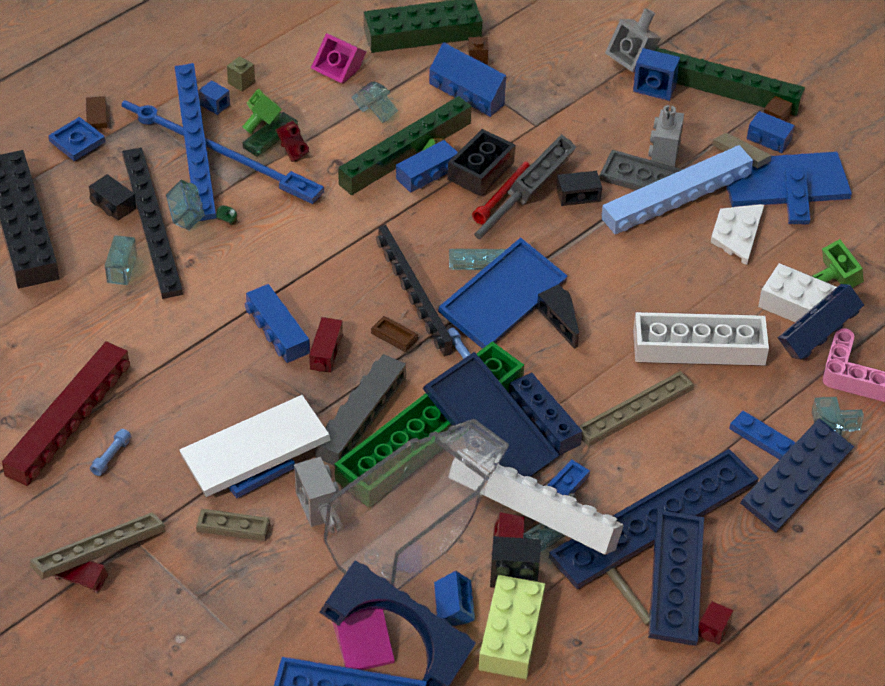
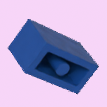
[746,111,795,153]

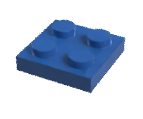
[48,117,106,161]

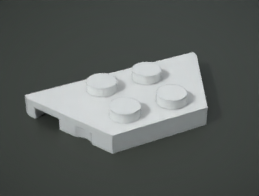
[711,204,764,265]

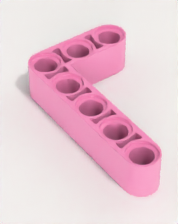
[823,328,885,402]

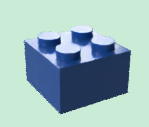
[633,48,680,101]

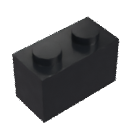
[556,170,602,206]
[89,174,136,221]

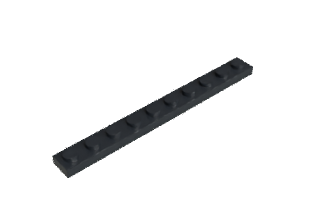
[122,147,183,299]

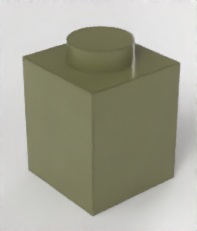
[227,56,255,92]

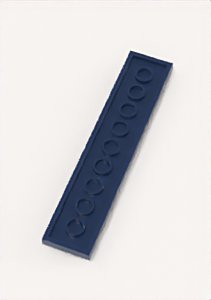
[548,449,759,589]

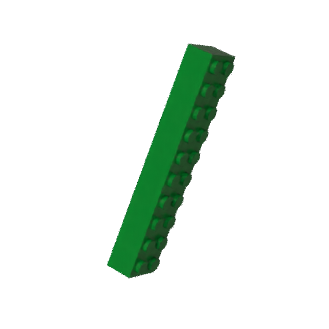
[335,341,525,506]

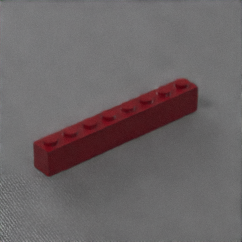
[2,341,130,486]

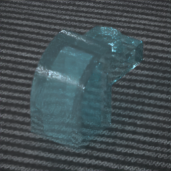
[351,82,398,123]
[811,397,864,435]

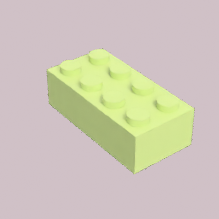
[479,575,545,679]

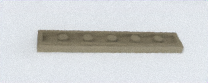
[579,371,694,446]
[30,512,165,579]

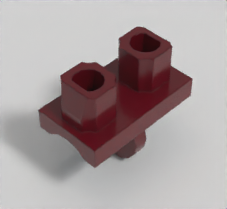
[275,120,309,162]

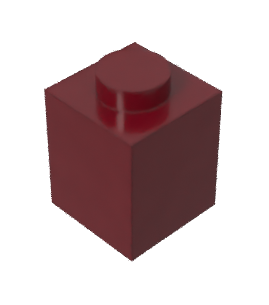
[698,601,733,645]

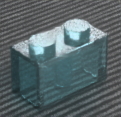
[166,179,205,230]
[105,235,137,285]

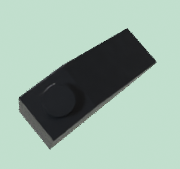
[537,284,579,349]

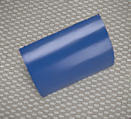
[434,571,475,626]

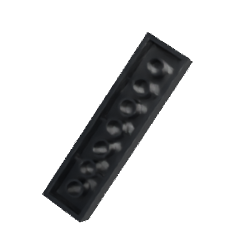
[0,150,60,289]

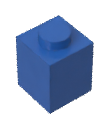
[198,80,230,115]

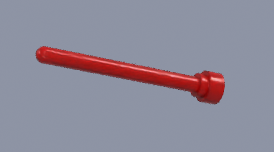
[472,162,530,225]

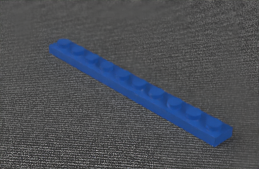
[174,63,216,222]

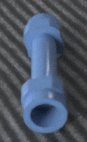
[447,328,470,359]
[90,429,132,476]

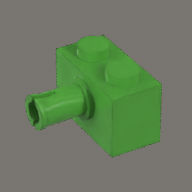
[242,88,282,135]
[812,239,864,288]

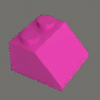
[311,33,367,84]

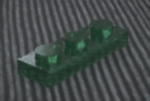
[242,112,298,157]

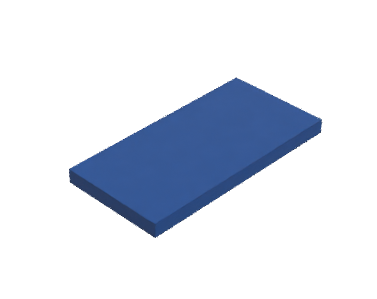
[726,152,852,207]
[438,237,568,349]

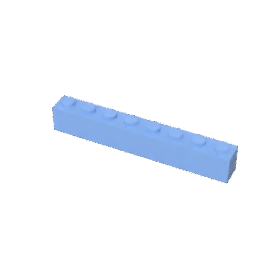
[602,145,753,234]

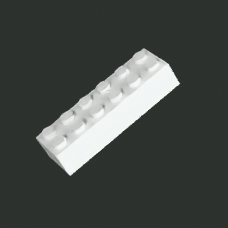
[633,312,769,365]

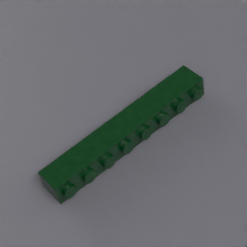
[655,47,805,117]
[338,96,472,196]

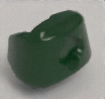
[216,205,237,225]

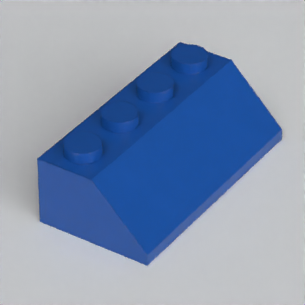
[429,43,506,117]

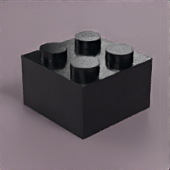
[490,536,541,587]

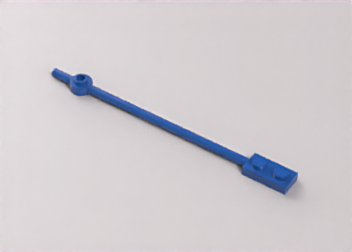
[122,100,324,204]

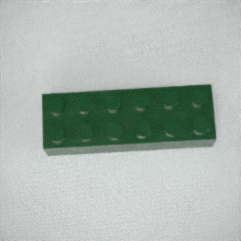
[363,0,483,53]

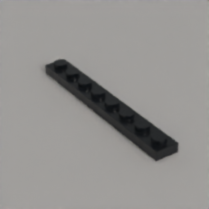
[376,225,453,357]

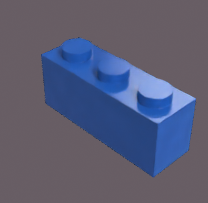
[396,140,458,193]

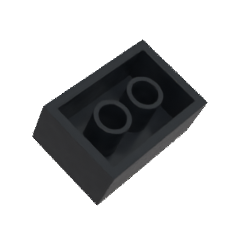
[447,129,516,196]

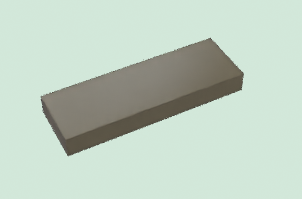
[713,133,771,168]
[196,508,270,541]

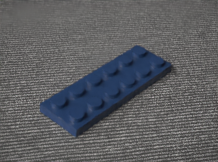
[740,418,854,533]
[648,510,704,646]

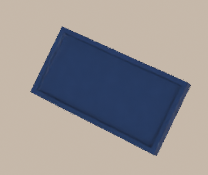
[423,352,559,477]

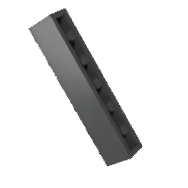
[315,354,406,466]

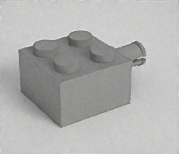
[605,8,661,72]
[648,105,684,167]
[294,457,341,531]

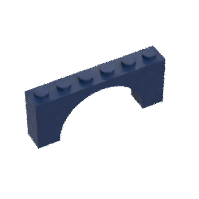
[319,560,476,686]

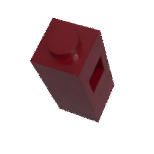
[309,317,343,373]

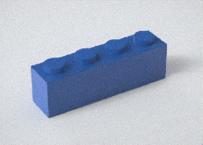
[244,284,310,363]

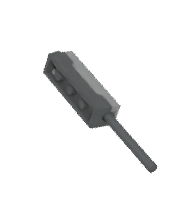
[474,134,576,239]

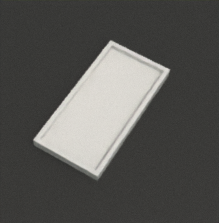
[180,395,331,497]

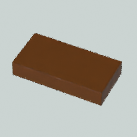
[86,96,107,129]
[371,316,418,352]

